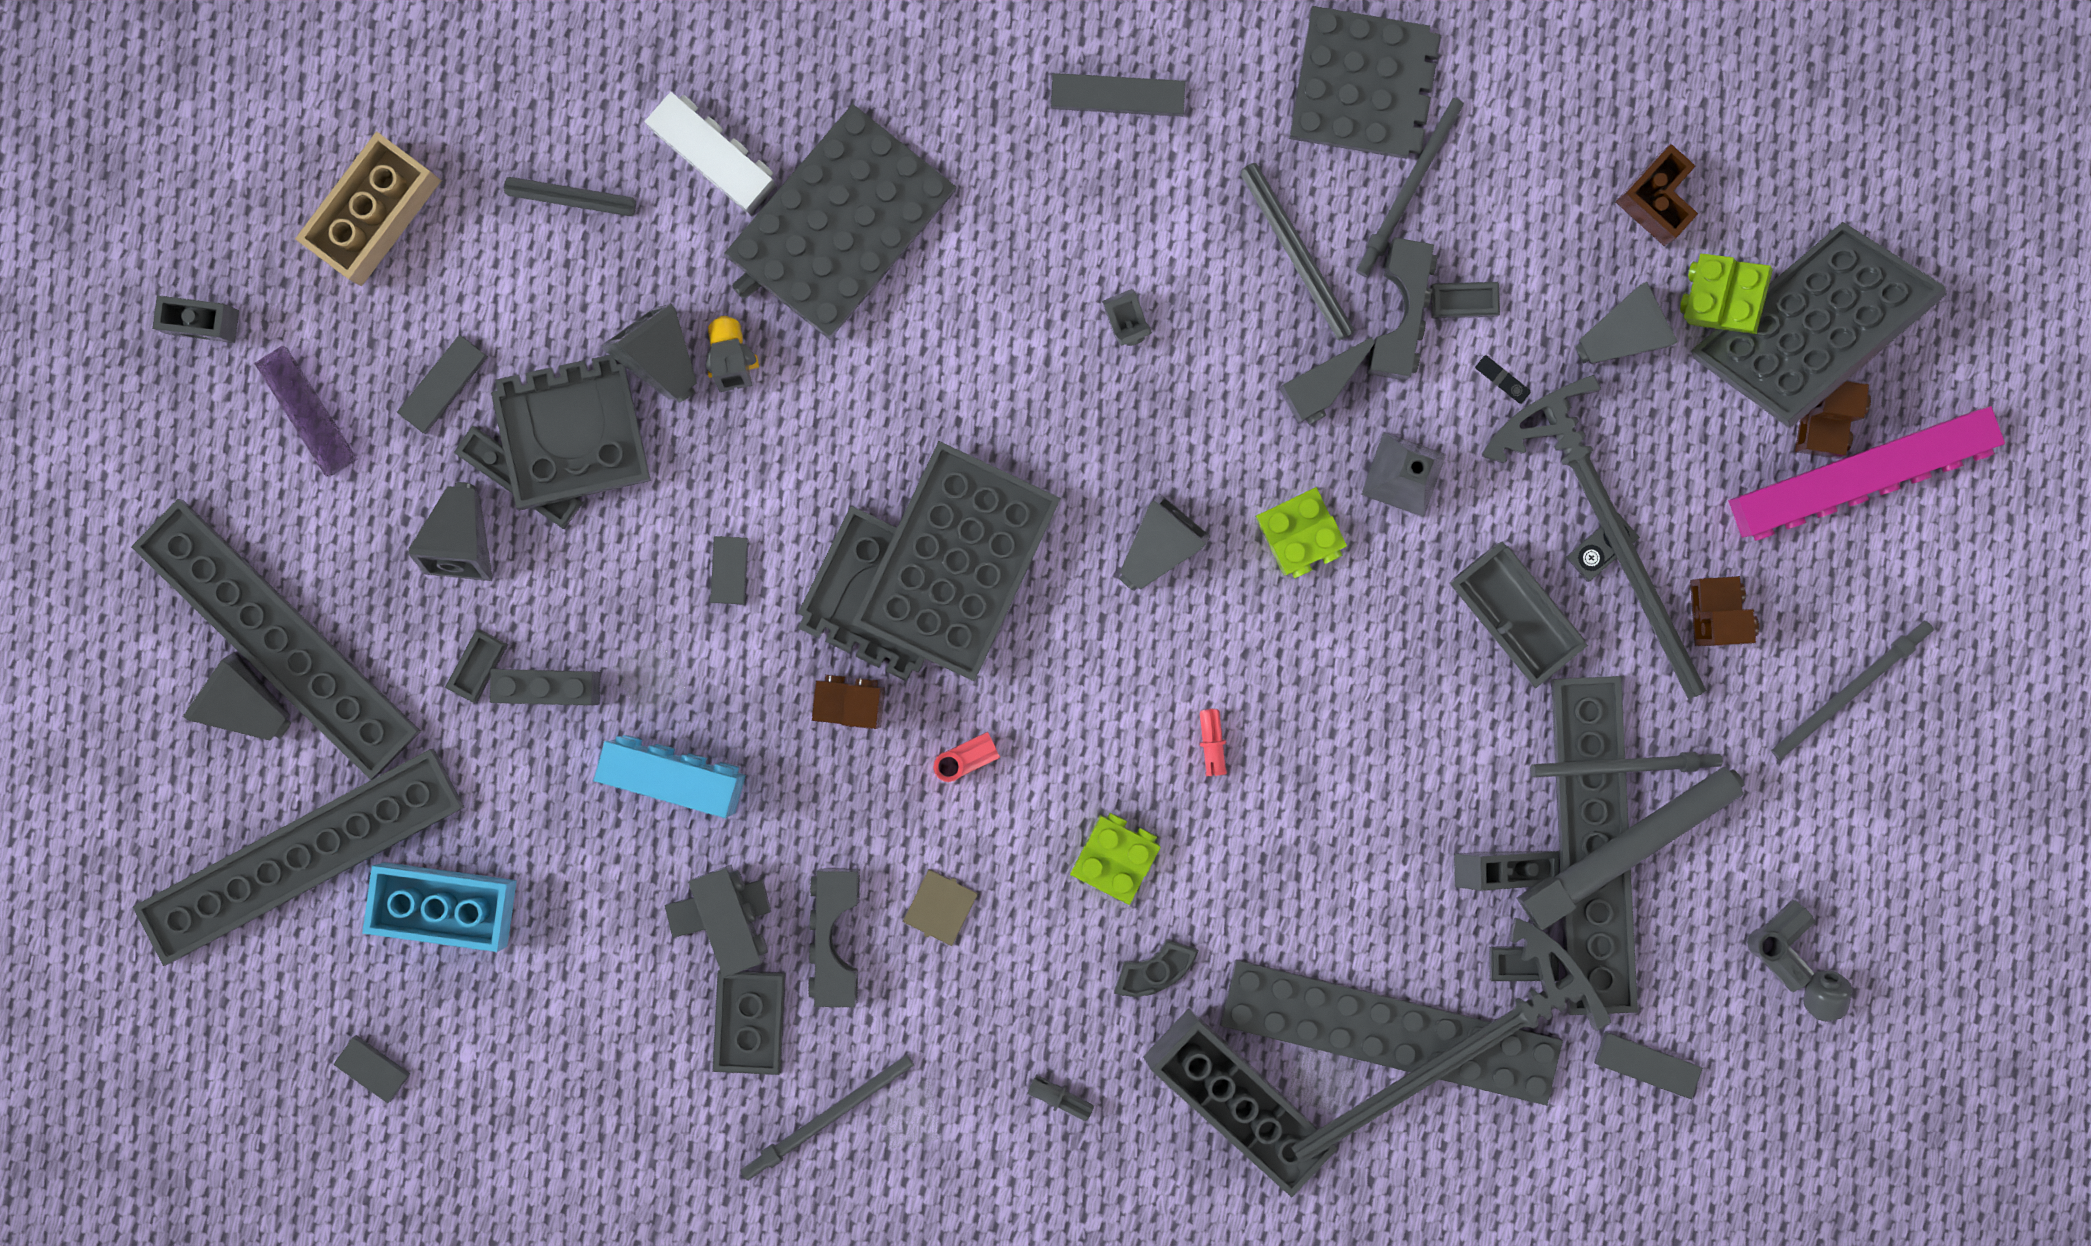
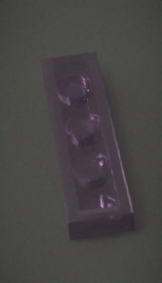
[254,346,358,477]

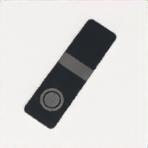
[1475,355,1531,404]

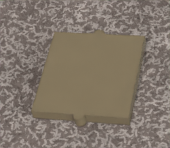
[903,869,978,946]

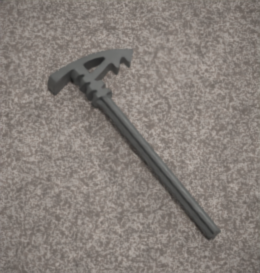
[1482,375,1707,699]
[1291,918,1611,1164]

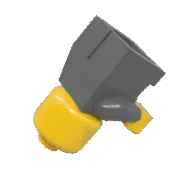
[705,316,759,392]

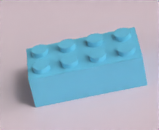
[593,735,746,818]
[362,862,517,952]

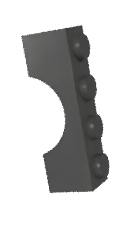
[1366,237,1438,381]
[808,868,860,1008]

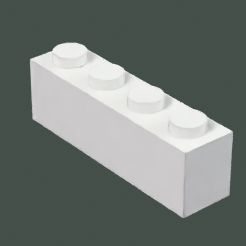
[644,91,776,216]

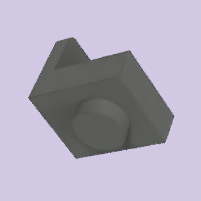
[1102,288,1152,346]

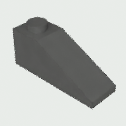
[1280,337,1375,425]
[1454,851,1559,891]

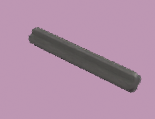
[504,177,636,217]

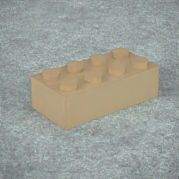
[295,131,442,287]

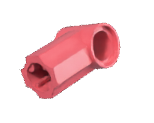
[933,732,1000,782]

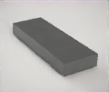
[397,334,488,434]
[664,879,772,938]
[1594,1031,1703,1100]

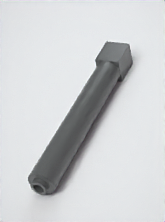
[1516,767,1745,930]

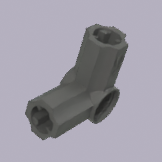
[1747,899,1816,993]

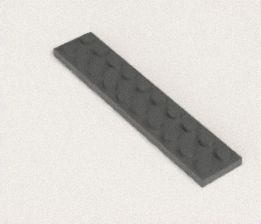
[131,499,421,780]
[1551,676,1638,1015]
[133,749,465,966]
[1220,959,1563,1106]

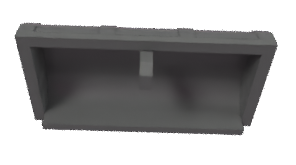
[1449,541,1588,688]

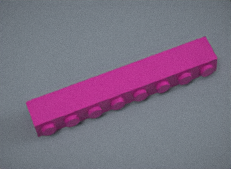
[1728,406,2005,541]

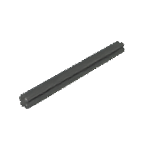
[1241,162,1354,340]

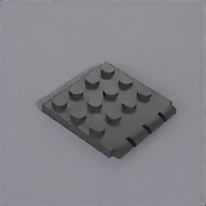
[1289,6,1441,159]
[491,355,651,511]
[798,506,925,682]

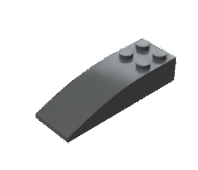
[1143,1008,1338,1198]

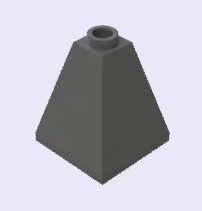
[1574,281,1678,364]
[601,304,697,403]
[1361,432,1446,517]
[408,482,492,581]
[1119,494,1211,591]
[182,652,292,741]

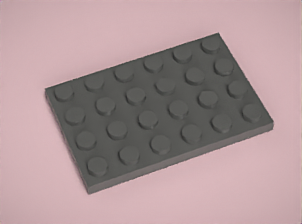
[724,104,956,340]
[1691,222,1947,429]
[852,441,1061,682]

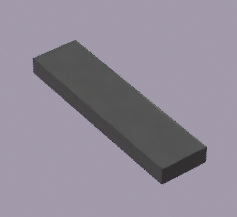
[1051,73,1186,117]
[453,425,584,529]

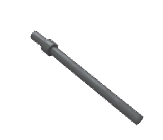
[1356,98,1464,277]
[1771,621,1934,760]
[1530,752,1723,778]
[740,1055,914,1181]

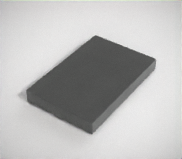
[712,970,786,1075]

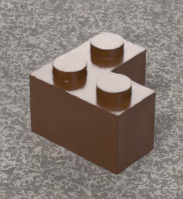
[1615,144,1698,246]
[1795,381,1871,458]
[1690,576,1759,646]
[812,674,886,729]

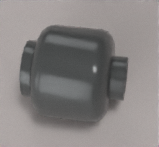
[1803,971,1853,1022]

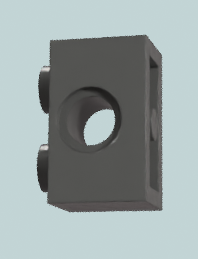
[152,295,239,343]

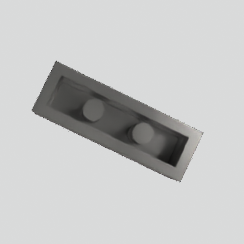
[490,669,601,706]
[688,865,768,978]

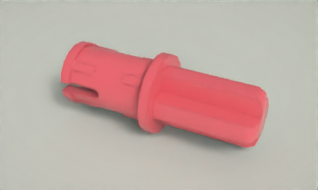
[1199,708,1227,776]

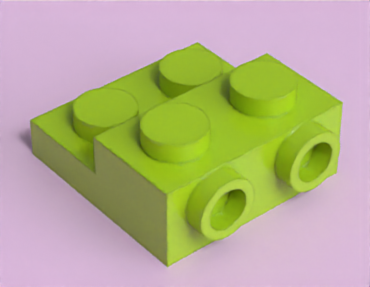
[1680,253,1773,334]
[1255,487,1347,579]
[1070,813,1161,905]

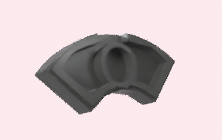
[1114,939,1199,997]

